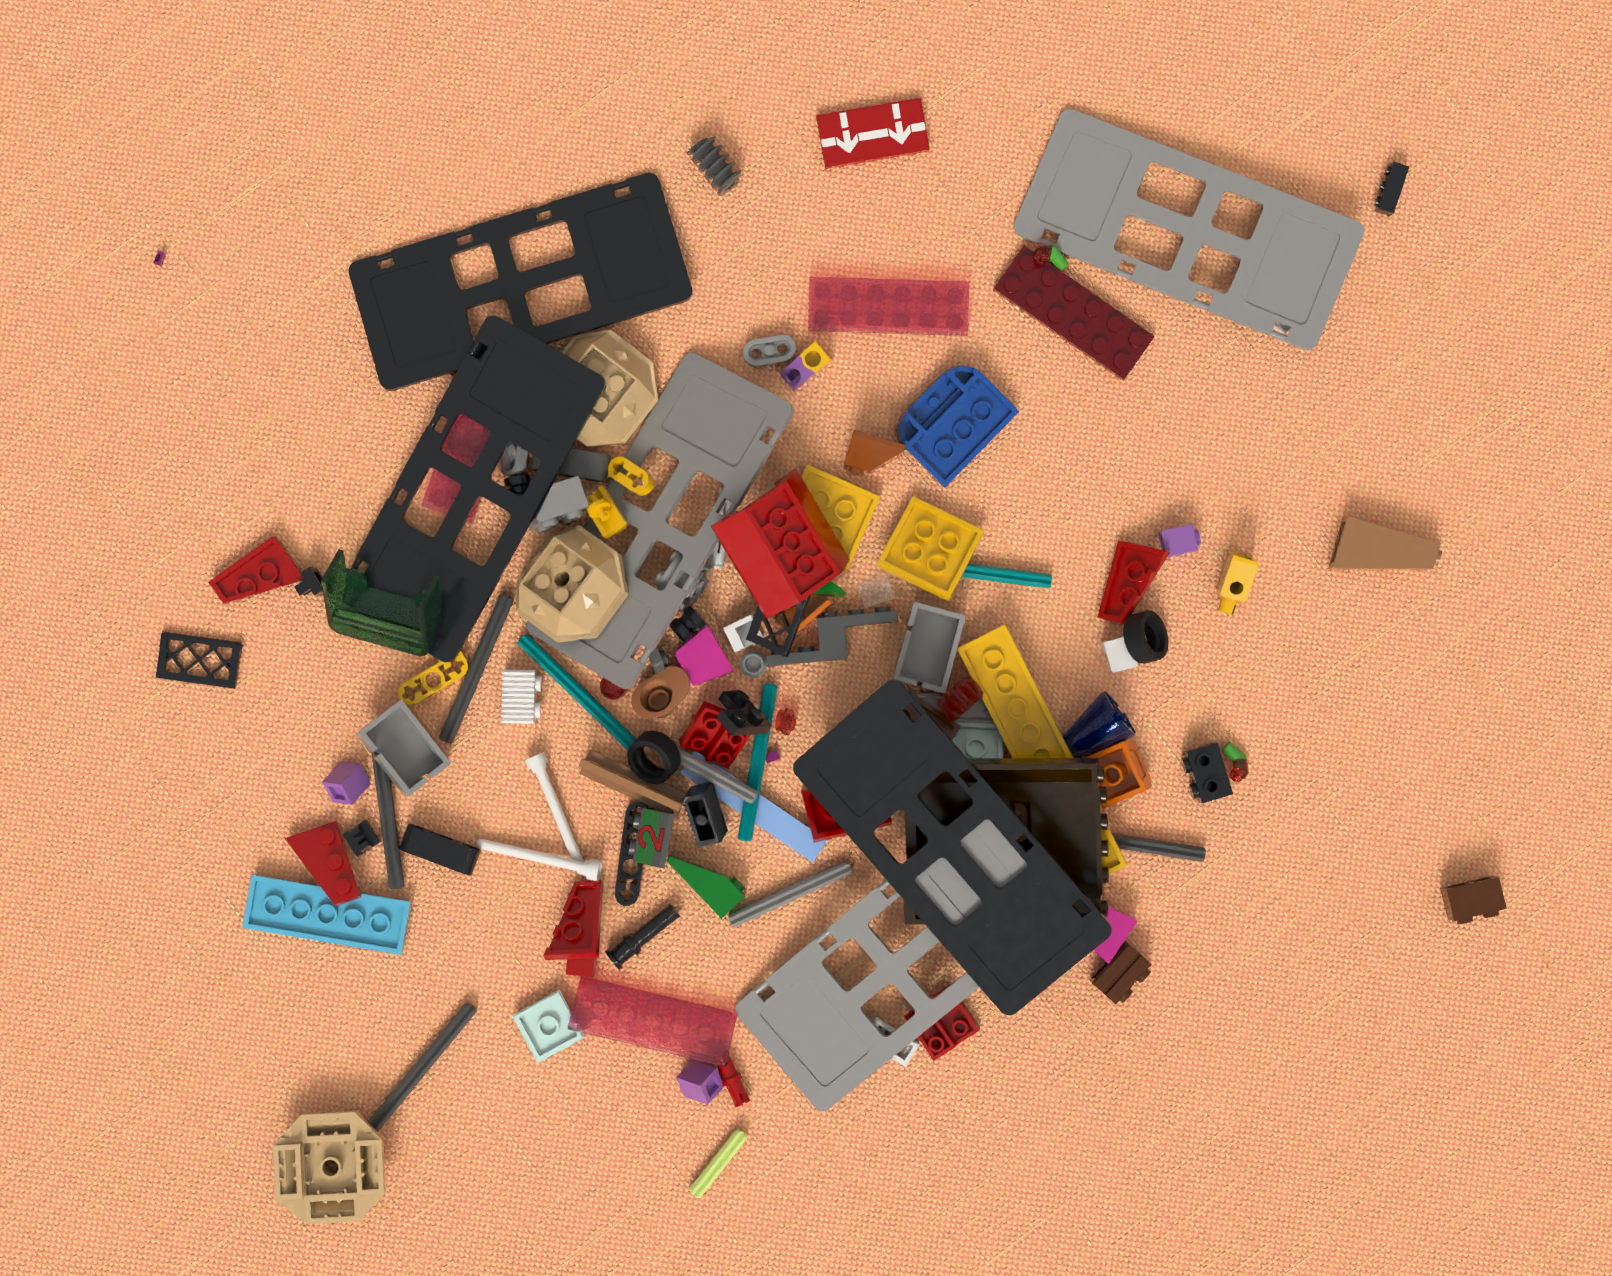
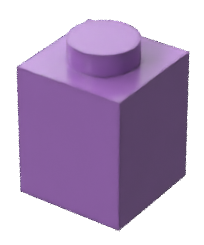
[1158,524,1201,558]

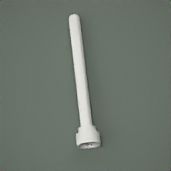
[525,752,584,875]
[476,838,603,881]

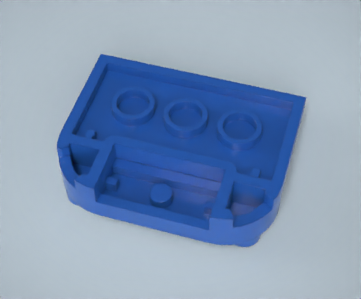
[895,366,1019,488]

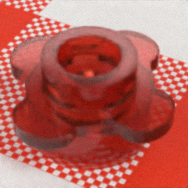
[775,708,796,736]

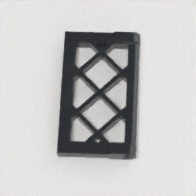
[746,596,810,657]
[156,631,243,689]

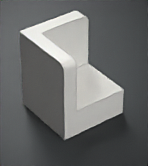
[723,614,763,653]
[1100,637,1138,673]

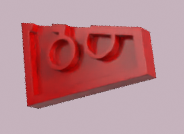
[208,536,304,604]
[1097,540,1170,624]
[801,790,892,843]
[284,821,361,906]
[543,880,603,960]

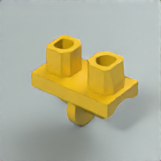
[586,485,627,539]

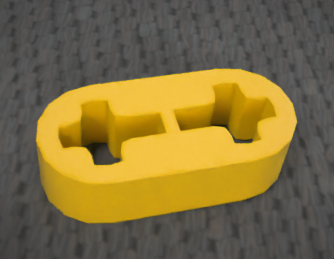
[608,456,654,496]

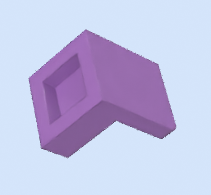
[322,761,370,805]
[676,1060,724,1105]

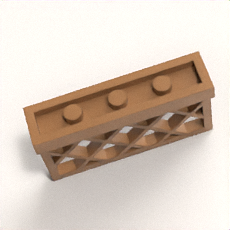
[579,750,686,818]

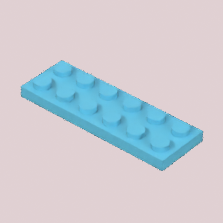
[242,874,412,955]

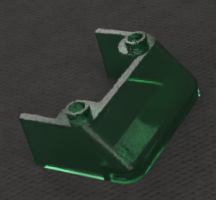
[321,549,442,656]

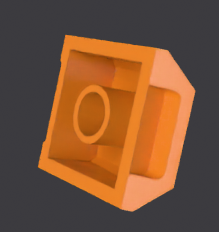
[1084,737,1152,809]

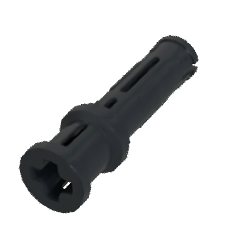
[605,903,681,970]

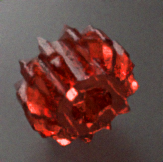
[937,676,983,721]

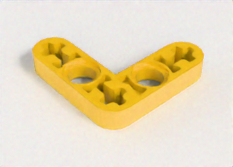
[398,649,470,705]

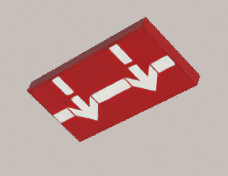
[816,98,930,169]

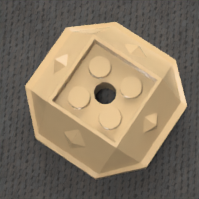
[562,329,658,447]
[516,525,629,643]
[273,1110,386,1224]

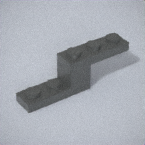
[766,606,898,667]

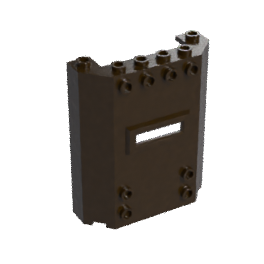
[904,758,1109,924]

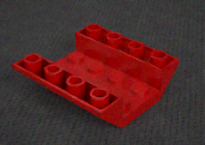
[711,469,850,618]

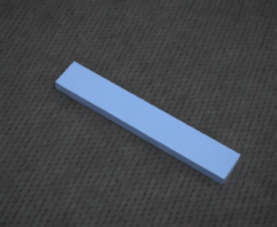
[680,751,828,863]

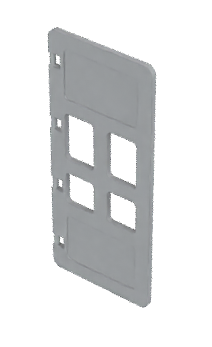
[1014,109,1365,351]
[526,353,794,689]
[735,820,1028,1111]

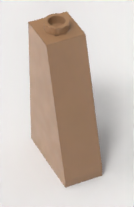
[1328,516,1442,570]

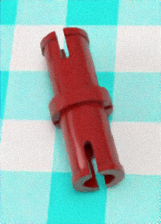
[713,1051,751,1108]

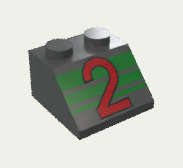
[628,807,674,869]

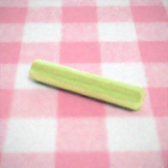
[689,1128,748,1198]

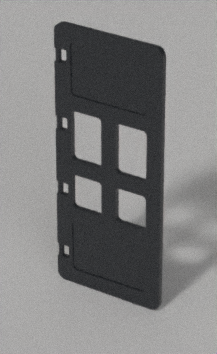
[348,173,693,391]
[337,316,606,662]
[793,679,1112,1016]

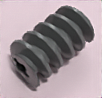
[687,136,742,196]

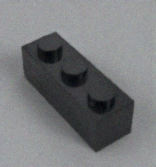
[1374,161,1409,217]

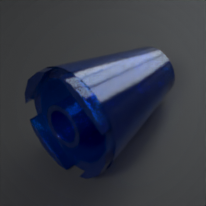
[1063,691,1136,758]

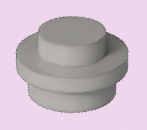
[740,651,767,678]

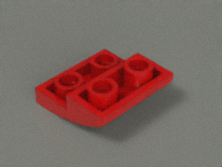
[679,701,751,769]
[904,984,981,1061]

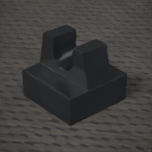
[294,567,330,596]
[343,820,381,857]

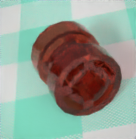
[600,677,628,700]

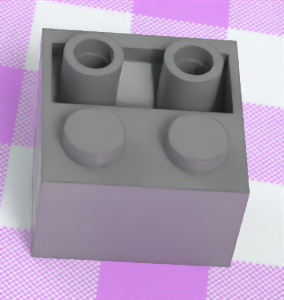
[529,476,589,533]

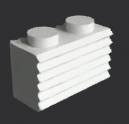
[501,669,542,724]

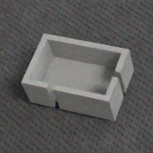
[892,602,966,694]
[355,699,451,797]

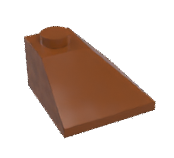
[844,430,906,476]

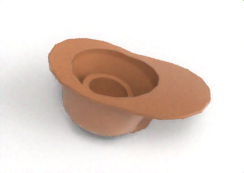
[631,666,690,719]

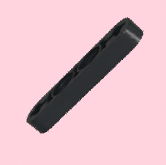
[615,802,648,906]

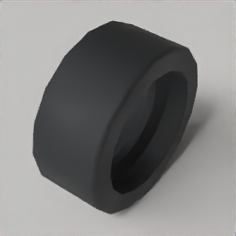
[1123,610,1169,664]
[627,730,681,784]

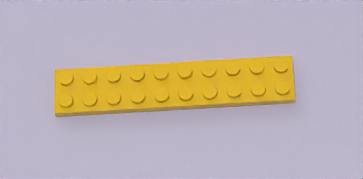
[957,624,1128,875]

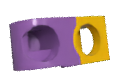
[780,341,833,391]

